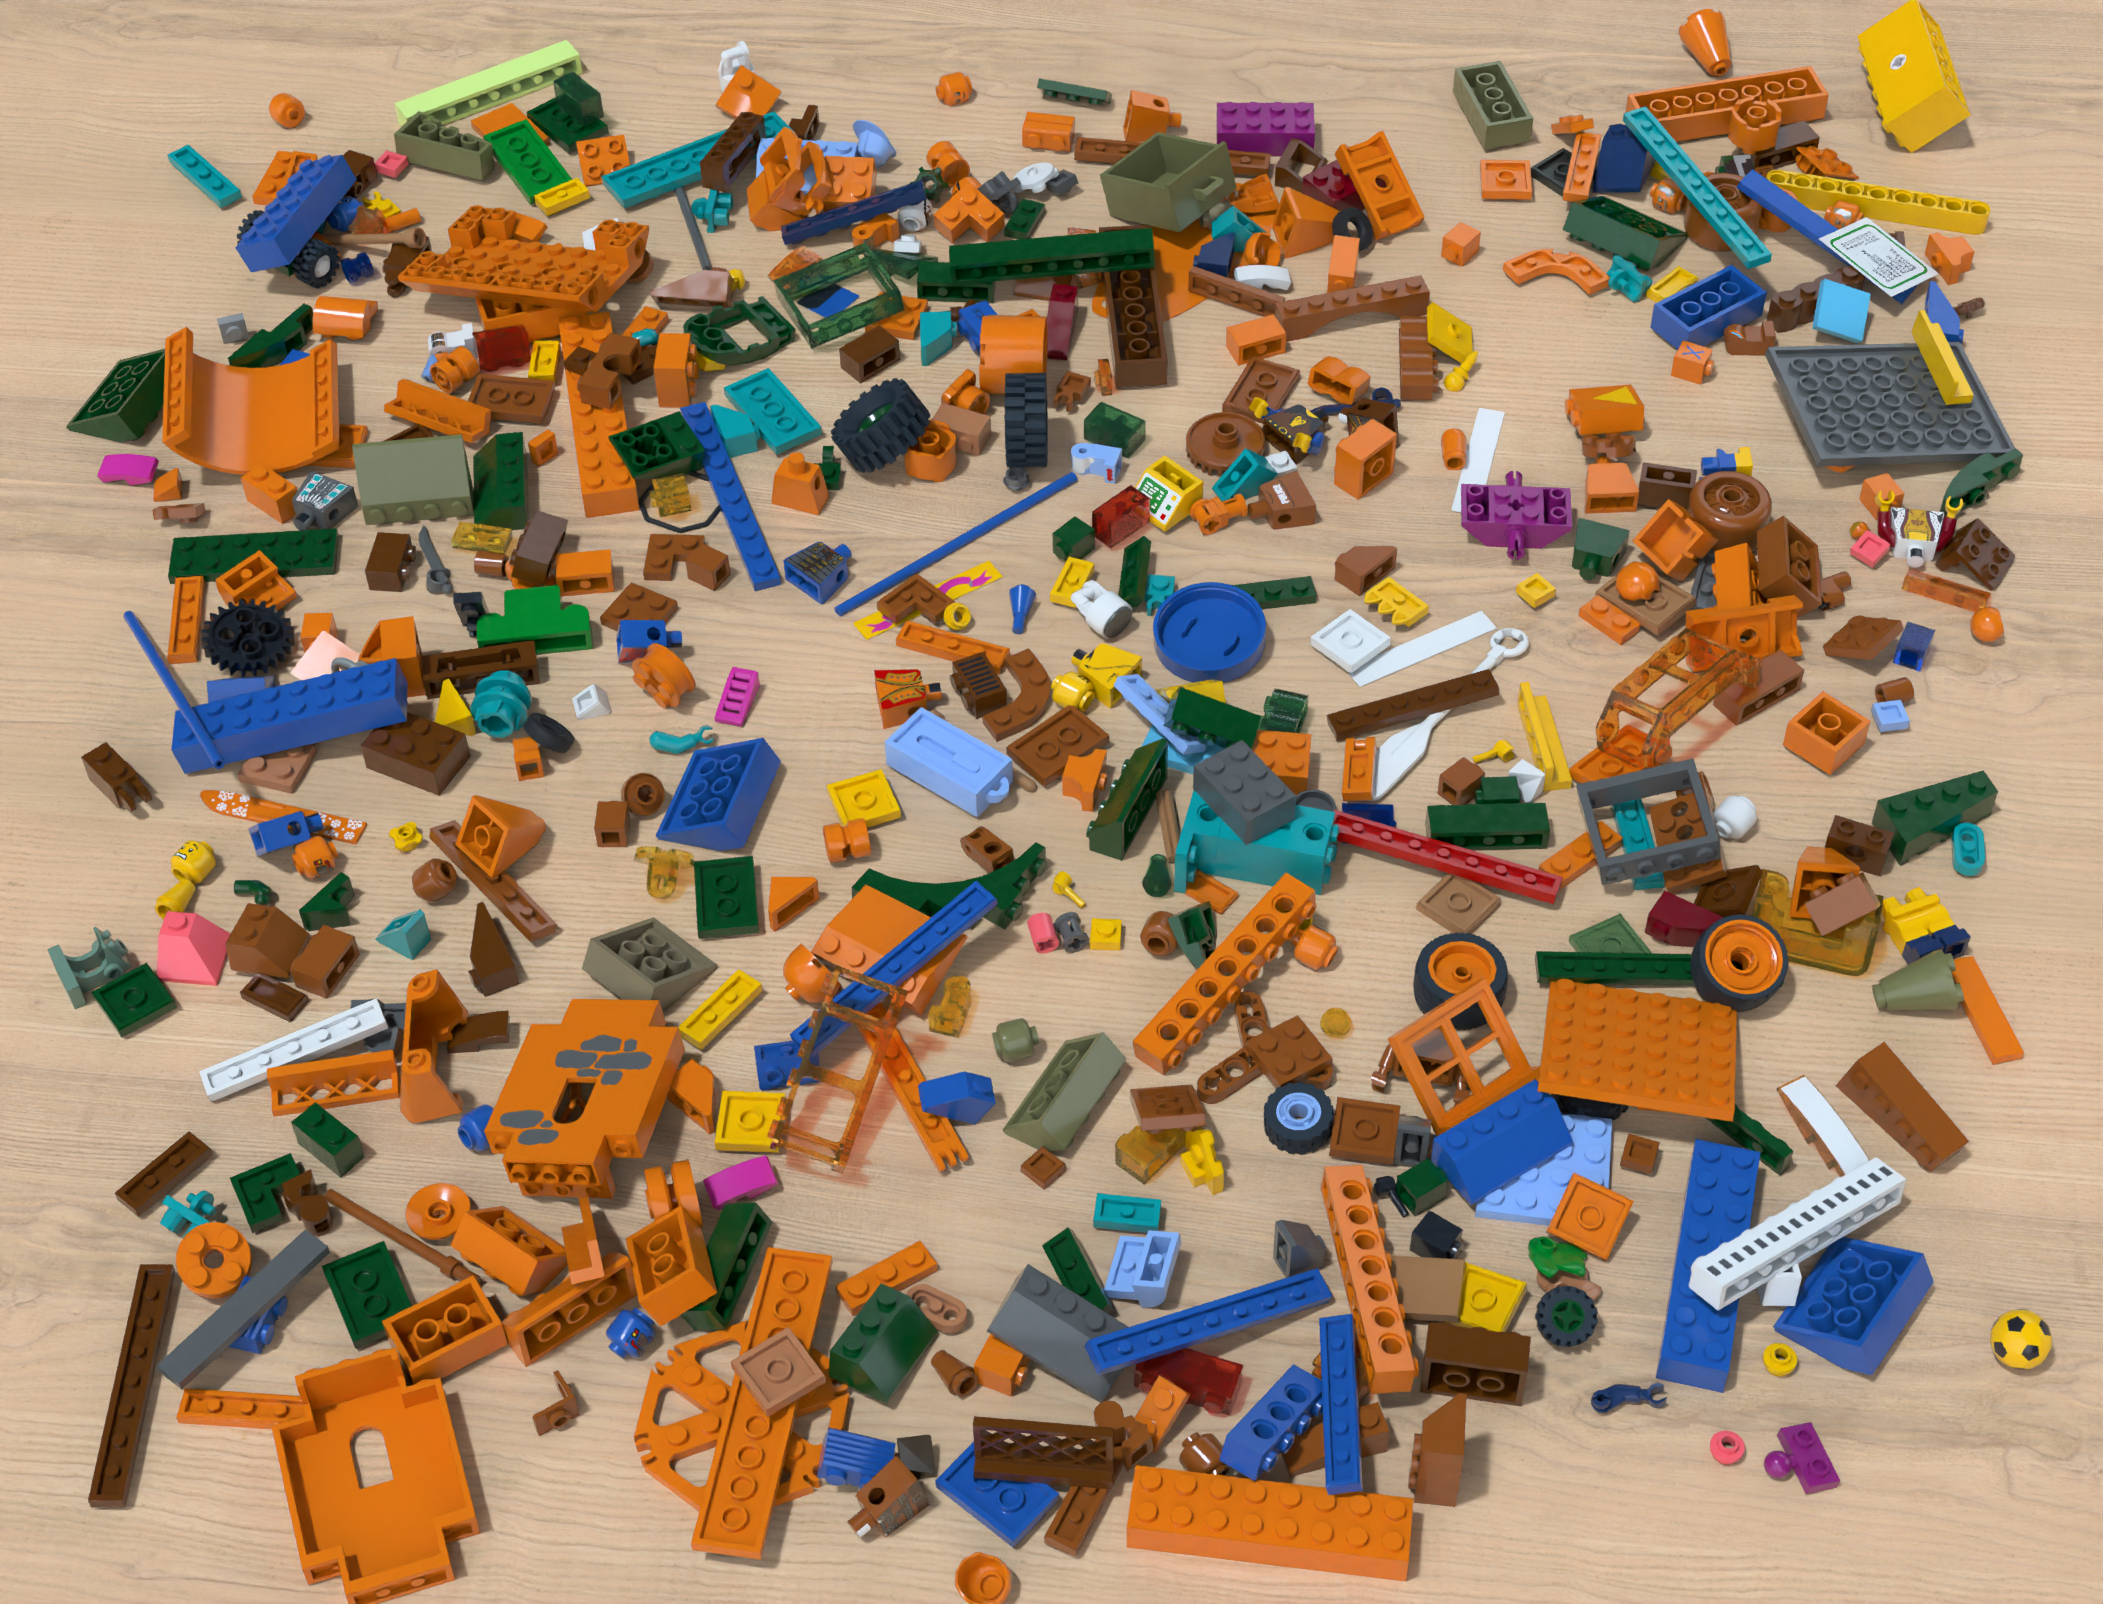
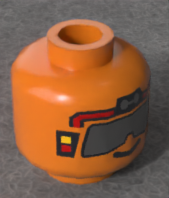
[291,836,339,879]

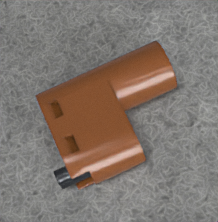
[1817,571,1851,611]

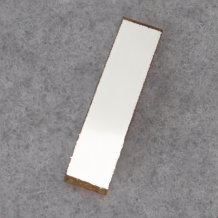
[1776,1075,1870,1177]

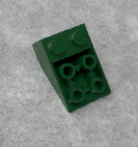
[608,411,705,479]

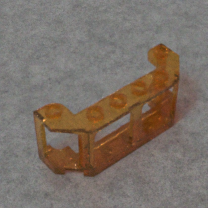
[1596,628,1762,770]
[767,965,908,1174]

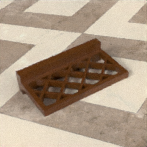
[973,1416,1115,1489]

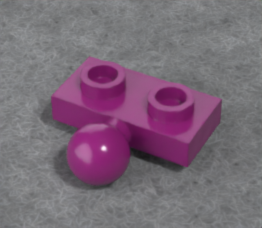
[1764,1422,1840,1494]

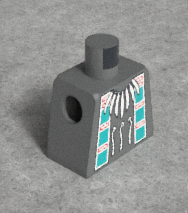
[292,471,358,530]

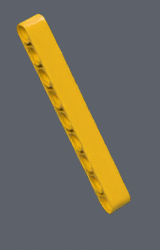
[1766,170,1991,235]

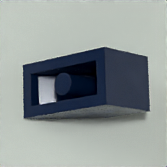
[1193,233,1235,278]

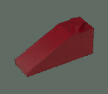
[1047,284,1079,360]
[1645,890,1724,947]

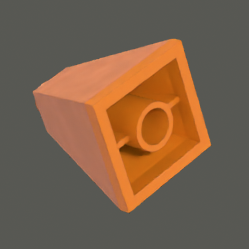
[1272,187,1348,259]
[455,795,546,878]
[1789,846,1860,919]

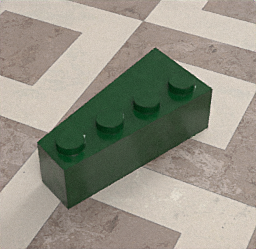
[1872,770,1998,866]

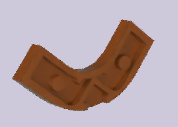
[982,648,1050,742]

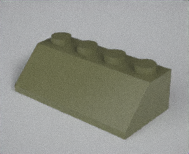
[1002,1032,1127,1152]

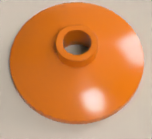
[405,1183,471,1240]

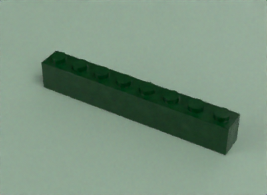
[949,228,1155,285]

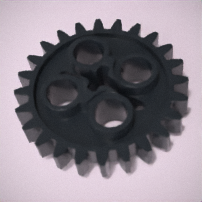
[201,599,295,677]

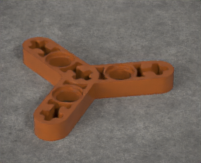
[1197,991,1333,1104]

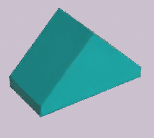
[375,909,431,960]

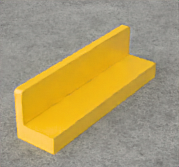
[1911,310,1974,405]

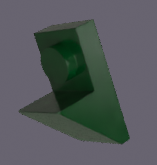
[299,872,355,931]

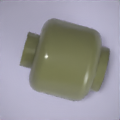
[992,1018,1039,1062]

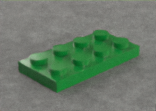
[483,119,572,204]

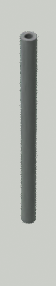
[674,186,712,270]

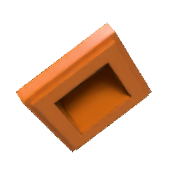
[153,468,183,502]

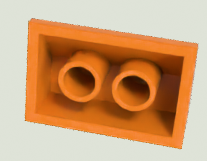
[1712,542,1767,638]
[450,1206,568,1296]

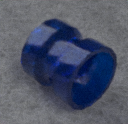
[340,252,374,284]

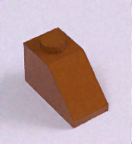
[1334,546,1397,596]

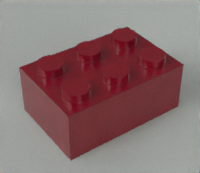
[1302,160,1387,211]

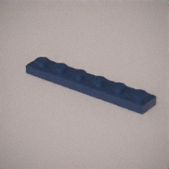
[781,180,927,245]

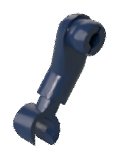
[1591,1383,1667,1413]

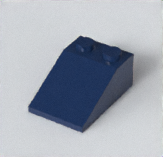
[1593,124,1656,193]

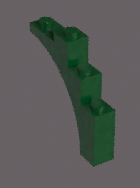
[851,842,1047,929]

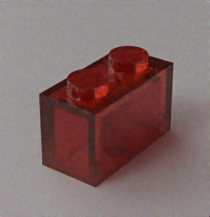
[472,324,531,372]
[1092,485,1150,548]

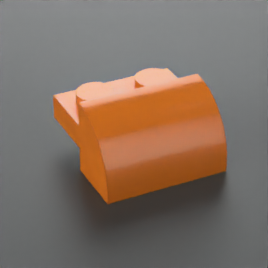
[215,550,296,610]

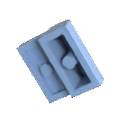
[1104,1230,1181,1308]

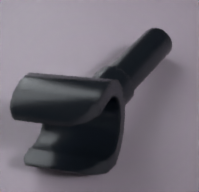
[1374,1176,1409,1217]

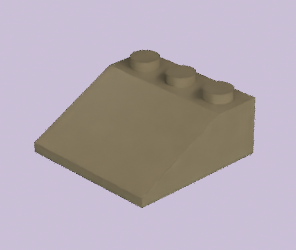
[582,917,717,1011]

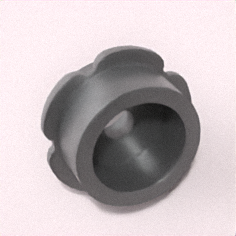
[1003,467,1030,491]

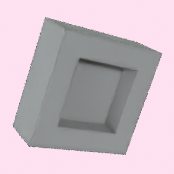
[217,313,249,344]

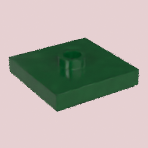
[91,962,177,1038]

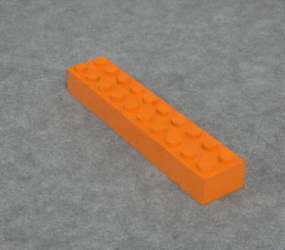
[558,312,640,518]

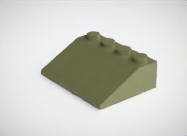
[352,434,474,525]

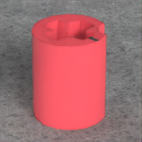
[1027,913,1059,953]

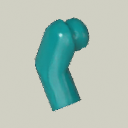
[631,328,659,347]

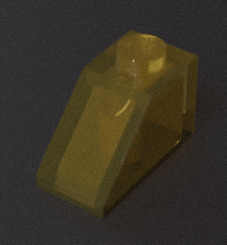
[1115,1126,1185,1185]

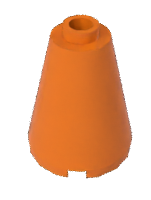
[1678,8,1731,76]

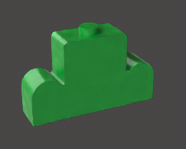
[477,585,593,655]

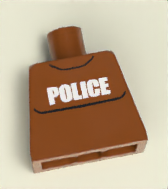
[1248,471,1316,530]

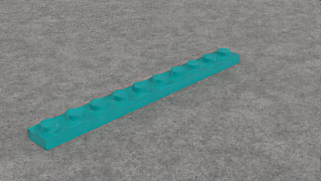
[1623,106,1772,269]

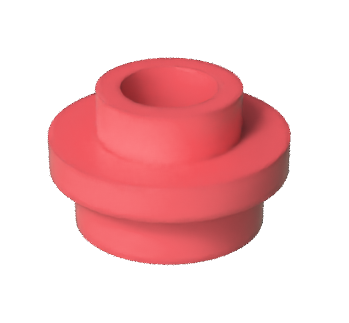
[1710,1430,1745,1465]

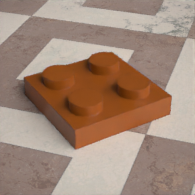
[600,582,678,631]
[1823,615,1904,660]
[1245,1015,1333,1089]
[1329,1097,1401,1165]

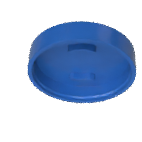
[1153,582,1266,683]

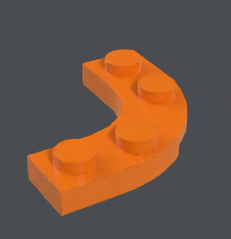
[1503,249,1610,295]

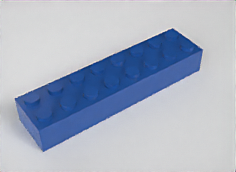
[171,658,408,774]
[1655,1139,1760,1393]

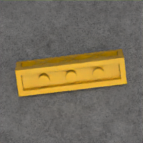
[1517,682,1572,791]

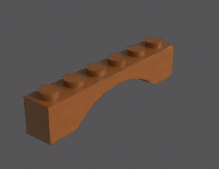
[1275,275,1430,342]

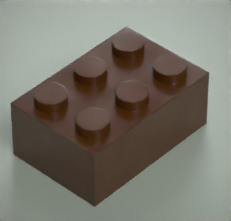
[360,712,471,796]
[1420,1322,1531,1406]

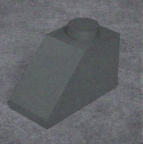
[1393,1115,1431,1167]
[1273,1220,1326,1278]

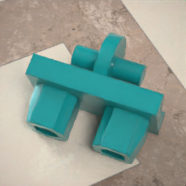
[691,189,733,233]
[1606,255,1653,302]
[160,1190,217,1238]

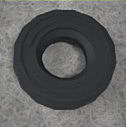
[1332,207,1373,252]
[523,713,574,753]

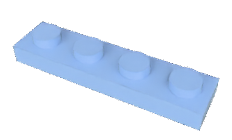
[1114,674,1207,755]

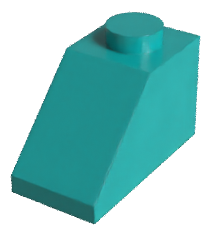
[1212,205,1267,252]
[920,311,957,366]
[710,404,760,458]
[1212,448,1278,501]

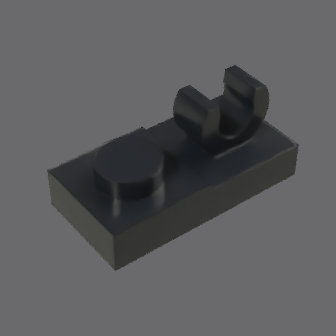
[453,592,489,637]

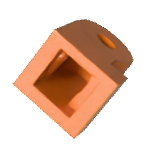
[512,736,544,781]

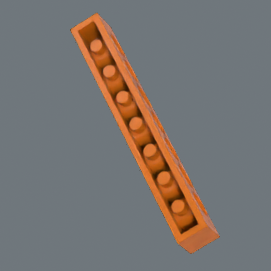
[1133,872,1317,1076]
[1320,1165,1419,1394]

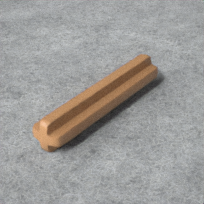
[1156,789,1180,863]

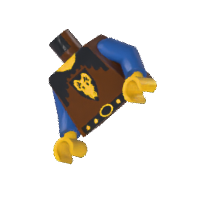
[1249,397,1329,465]

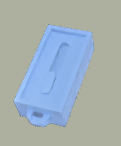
[885,707,1013,817]

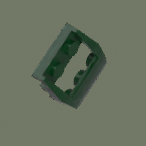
[683,296,796,365]

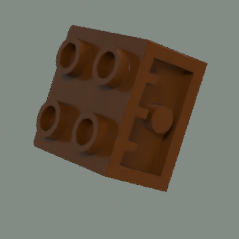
[1935,518,2015,591]

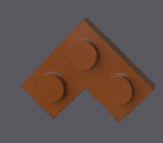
[643,534,705,581]
[877,573,955,624]

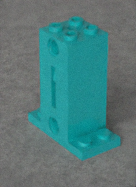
[1174,791,1339,895]

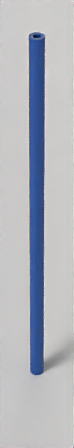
[834,472,1077,617]
[123,611,225,769]

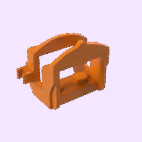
[760,127,832,215]

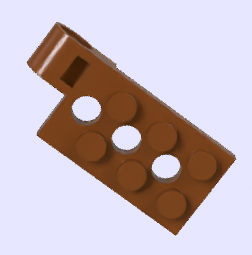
[1649,771,1727,894]

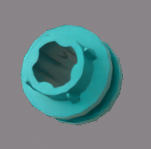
[470,670,532,738]

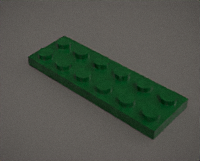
[168,528,339,584]

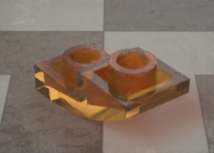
[767,245,823,292]

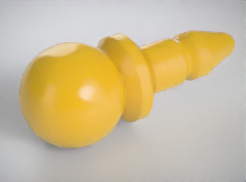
[1444,351,1478,392]

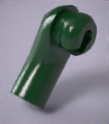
[234,880,273,905]

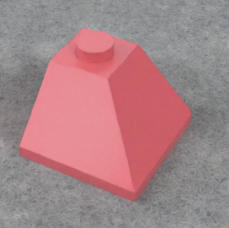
[157,911,231,986]

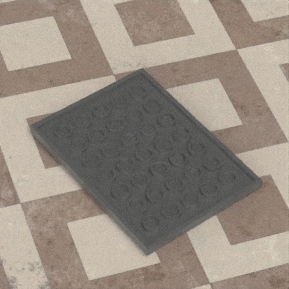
[1765,342,2016,467]

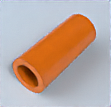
[383,208,421,233]

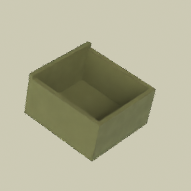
[1100,132,1237,232]

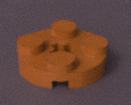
[1582,432,1636,458]

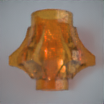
[348,205,386,234]

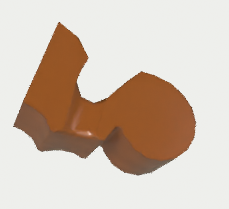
[1094,1400,1153,1472]

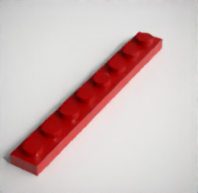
[1333,810,1563,905]

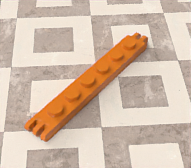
[855,1002,969,1172]

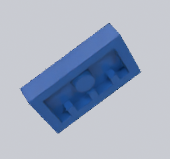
[754,1040,822,1090]

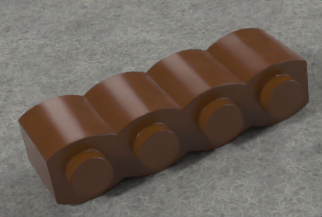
[1767,266,1866,333]

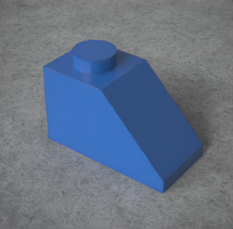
[918,1071,996,1125]

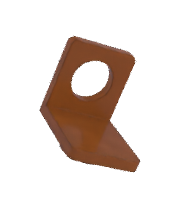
[532,1370,579,1436]

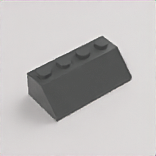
[987,1264,1128,1403]

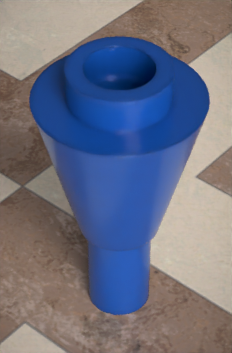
[1009,584,1036,634]

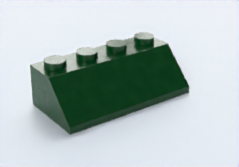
[473,432,529,534]
[1086,738,1168,861]

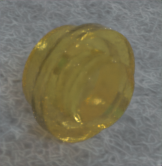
[1320,1008,1351,1037]

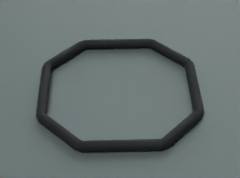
[638,471,721,533]

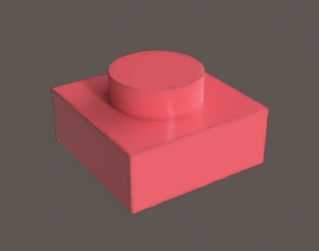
[375,150,409,178]
[1850,530,1890,568]

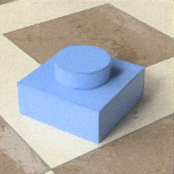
[1871,700,1910,732]

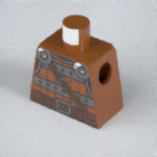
[847,1456,929,1538]

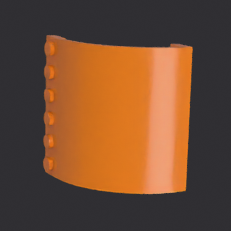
[162,326,340,475]

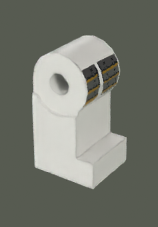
[428,323,478,358]

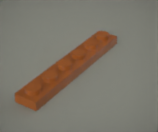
[429,820,557,942]

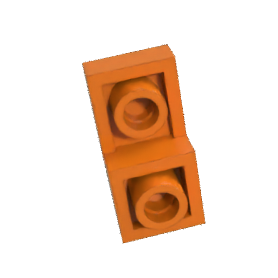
[512,213,548,243]

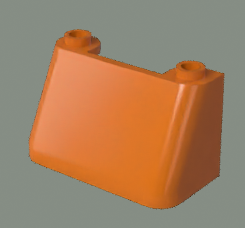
[400,969,468,1123]

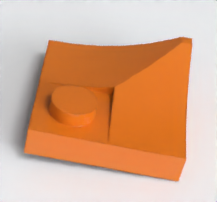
[715,65,782,119]

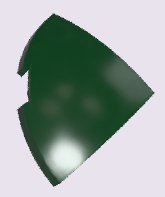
[1167,901,1216,968]

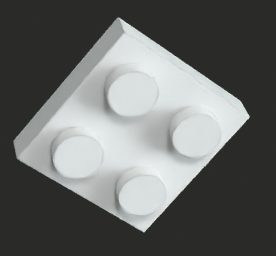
[1311,609,1391,673]

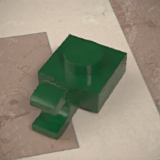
[814,446,841,490]

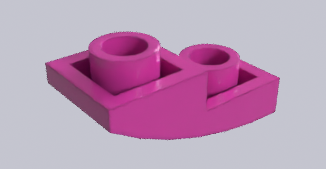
[97,454,159,486]
[703,1155,779,1211]

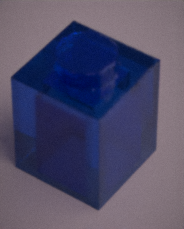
[1893,621,1935,672]

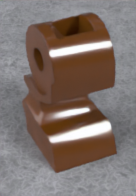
[282,1169,333,1236]

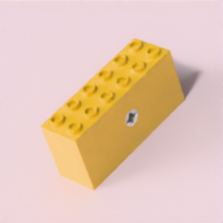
[1857,0,1971,153]

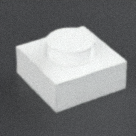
[894,235,923,253]
[1265,451,1297,480]

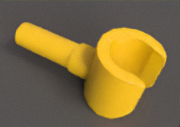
[1472,739,1514,763]
[1052,871,1086,909]

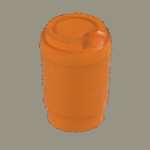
[1441,428,1467,470]

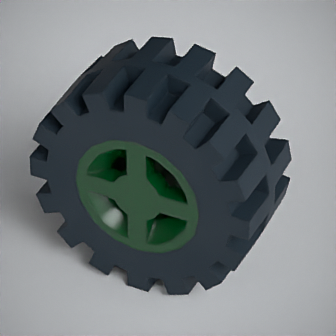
[1535,1286,1598,1347]

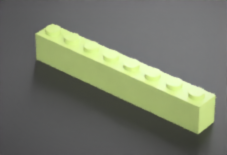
[394,40,582,126]

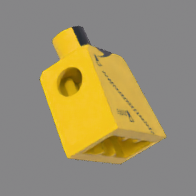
[1071,643,1142,709]

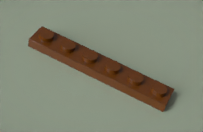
[1327,669,1499,741]

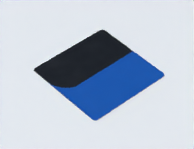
[797,279,859,320]

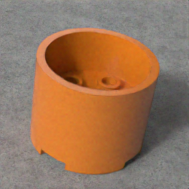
[979,315,1048,395]

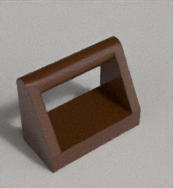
[1274,138,1328,193]

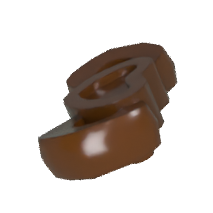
[1953,297,1985,319]

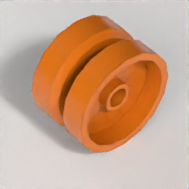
[644,1159,703,1229]

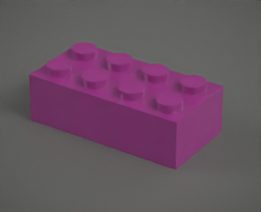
[1216,102,1315,156]

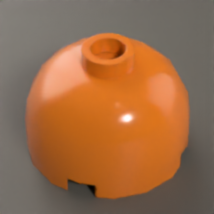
[783,943,843,1003]

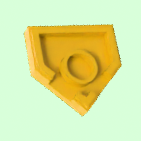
[1180,1126,1224,1195]

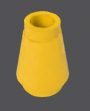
[155,879,195,920]

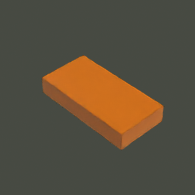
[1173,869,1239,915]

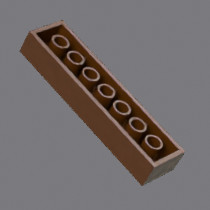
[1099,225,1168,388]

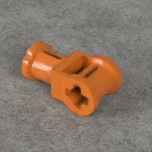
[1189,494,1248,535]

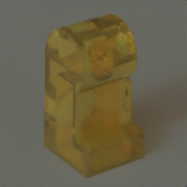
[928,976,971,1038]

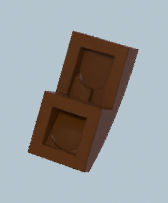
[447,1010,510,1054]

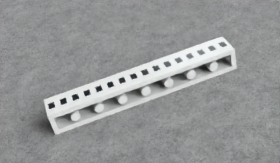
[1689,1157,1906,1310]

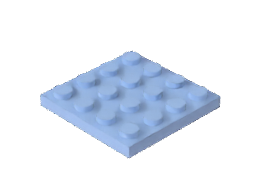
[1475,1113,1612,1226]

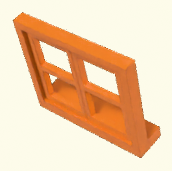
[1387,978,1540,1136]

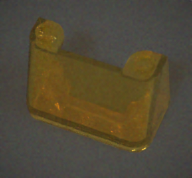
[1752,869,1883,976]

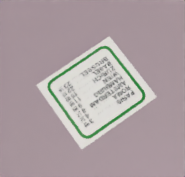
[1819,217,1939,297]

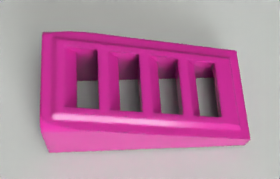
[714,667,760,727]

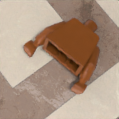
[1371,1027,1470,1106]

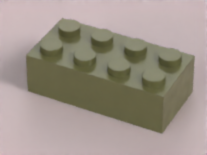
[1453,61,1533,150]

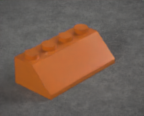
[501,1252,637,1367]

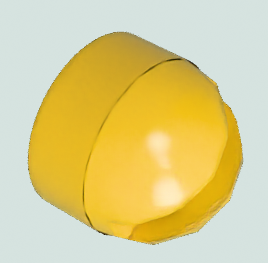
[728,269,745,291]

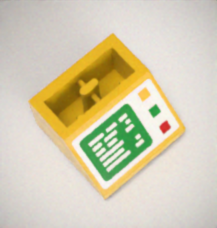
[1127,455,1204,532]

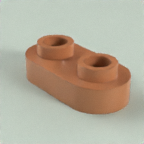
[906,1284,967,1333]

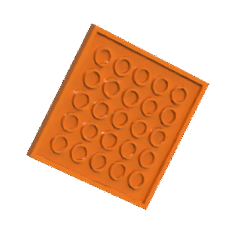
[1537,979,1737,1122]

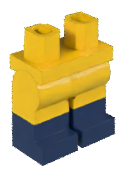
[1880,887,1971,964]

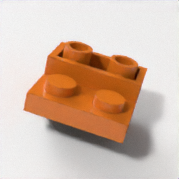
[313,296,378,340]

